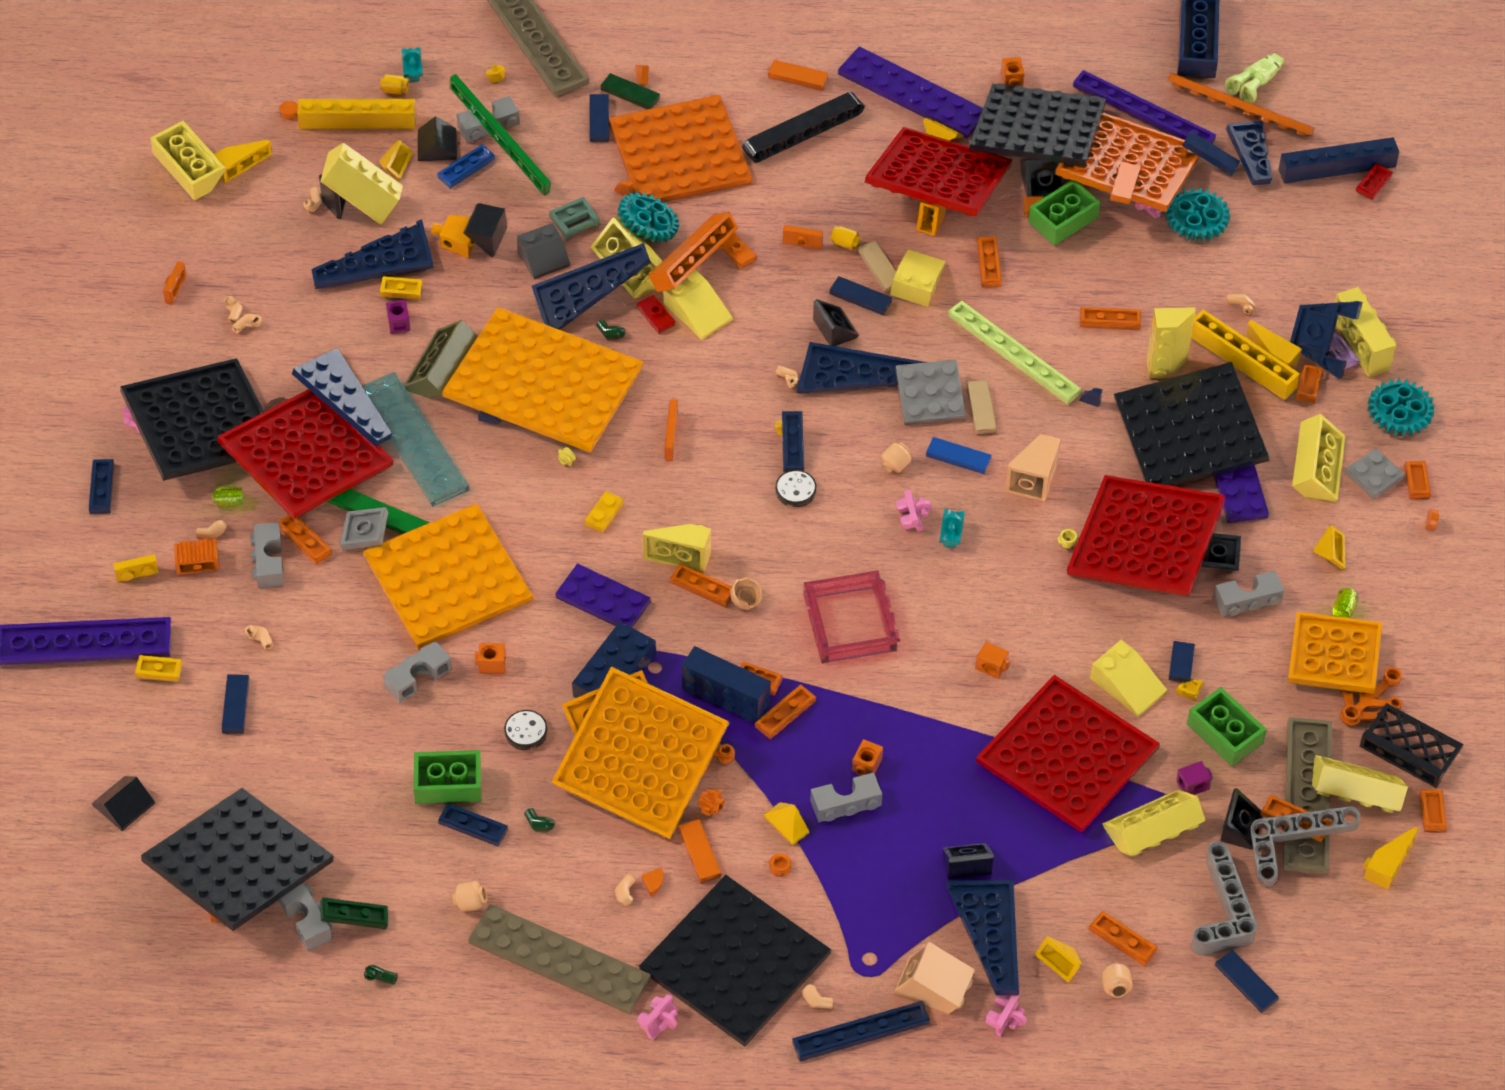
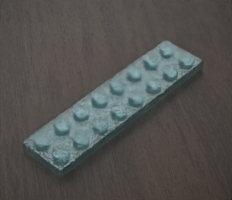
[362,372,470,507]

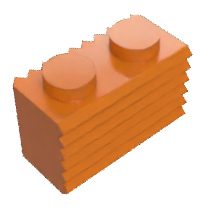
[174,538,220,575]

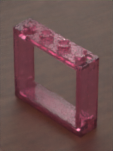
[803,570,900,664]

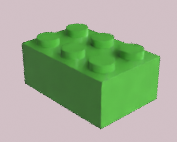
[1028,180,1100,246]
[1187,687,1267,767]
[414,750,482,804]

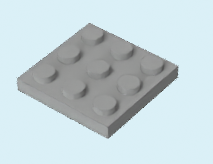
[896,359,966,425]

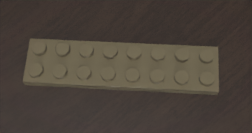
[487,0,589,97]
[1283,717,1332,875]
[468,904,651,1015]

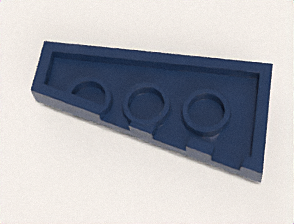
[1226,121,1272,186]

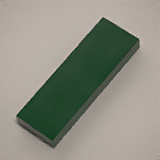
[601,73,660,109]
[320,898,388,929]

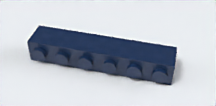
[1278,137,1399,183]

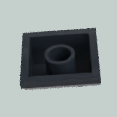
[1020,159,1065,198]

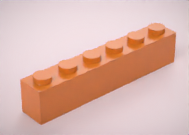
[648,211,738,292]

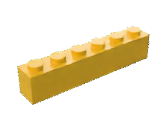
[297,99,416,129]
[1191,309,1300,400]

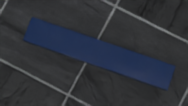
[792,1001,930,1062]

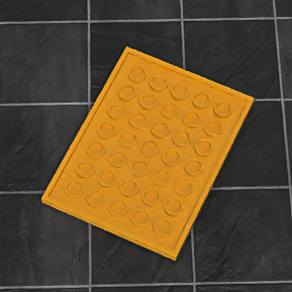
[442,307,644,453]

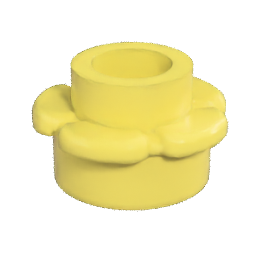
[557,447,576,466]
[1058,529,1078,549]

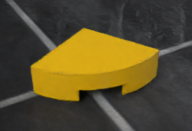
[1175,679,1204,701]

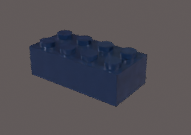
[572,621,657,698]
[682,646,771,723]

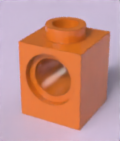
[1001,57,1025,86]
[975,642,1010,679]
[474,643,506,674]
[852,739,883,776]

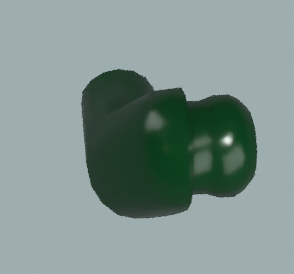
[596,320,625,339]
[524,808,555,831]
[364,965,398,985]

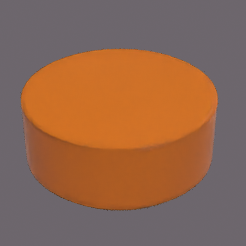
[279,101,298,120]
[1425,509,1439,531]
[769,853,791,877]

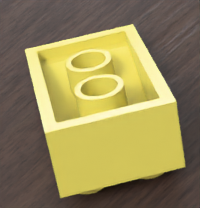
[890,249,946,307]
[663,270,733,340]
[643,524,711,573]
[1090,640,1167,717]

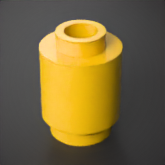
[380,74,409,95]
[830,226,861,250]

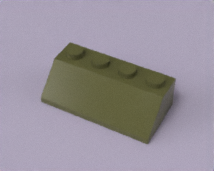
[402,320,478,399]

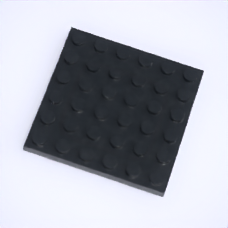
[970,83,1106,166]
[120,358,264,481]
[1114,362,1269,487]
[141,788,334,931]
[639,875,831,1047]

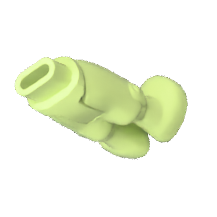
[1225,53,1285,103]

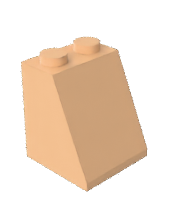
[1005,434,1061,502]
[894,942,975,1014]

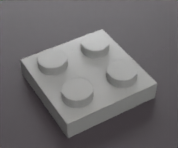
[1345,448,1405,499]
[340,507,389,550]

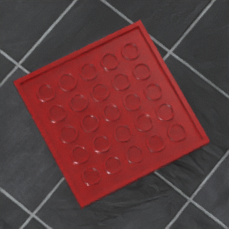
[865,127,1013,217]
[217,389,394,520]
[1067,475,1225,597]
[976,674,1160,833]

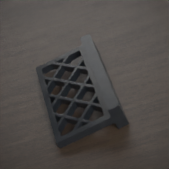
[1359,703,1464,789]

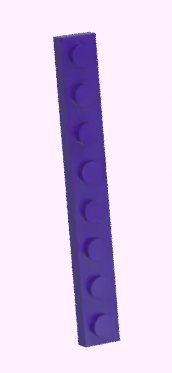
[1073,70,1216,143]

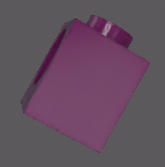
[386,300,410,334]
[1176,761,1213,795]

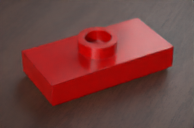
[1356,164,1393,200]
[637,295,675,334]

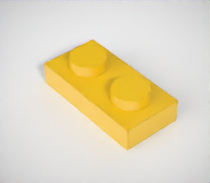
[380,276,423,300]
[584,491,624,533]
[113,554,159,582]
[135,655,183,682]

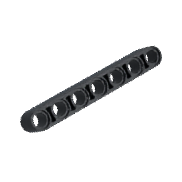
[742,92,865,163]

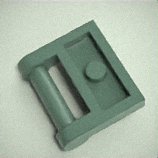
[549,197,601,241]

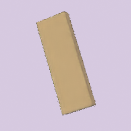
[858,240,896,293]
[967,380,997,434]

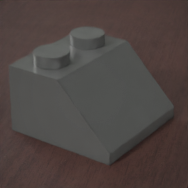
[517,223,570,279]

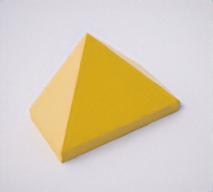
[923,118,963,141]
[379,140,413,181]
[1313,525,1346,570]
[763,802,809,846]
[1034,936,1082,983]

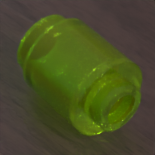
[213,486,243,507]
[1333,588,1359,618]

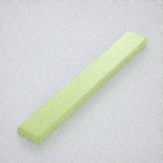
[948,300,1082,405]

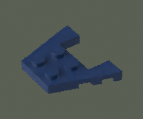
[1290,301,1363,379]

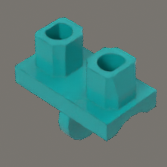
[401,47,423,82]
[939,509,965,548]

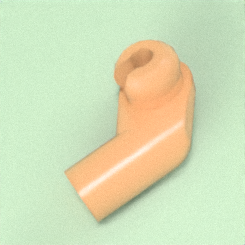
[224,296,242,324]
[245,625,274,650]
[803,984,833,1009]

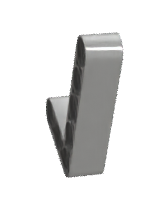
[1251,806,1360,887]
[1191,841,1257,955]

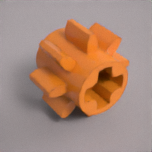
[698,788,725,817]

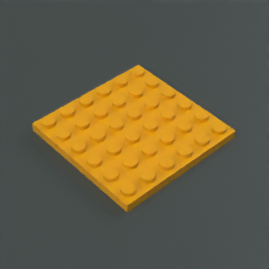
[363,503,533,649]
[551,667,729,840]

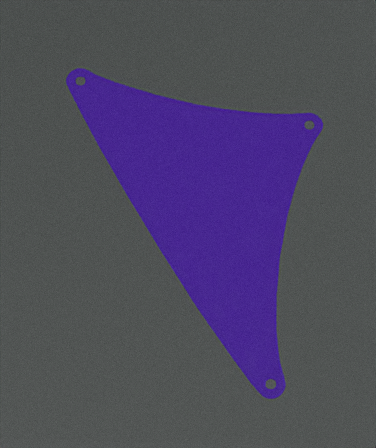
[643,651,1167,977]

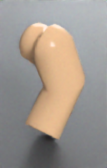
[303,187,322,212]
[1227,294,1255,315]
[231,314,262,334]
[776,365,799,388]
[196,520,226,539]
[615,874,635,906]

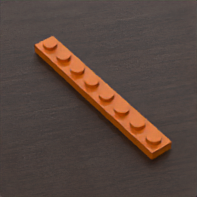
[1168,73,1315,137]

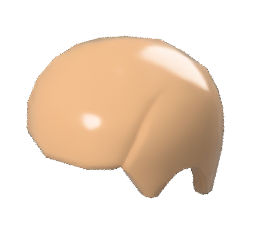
[730,577,762,610]

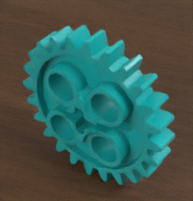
[1165,188,1230,242]
[617,192,680,243]
[1367,378,1435,437]

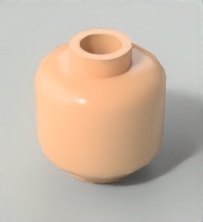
[881,442,912,473]
[452,881,487,912]
[1101,964,1133,998]

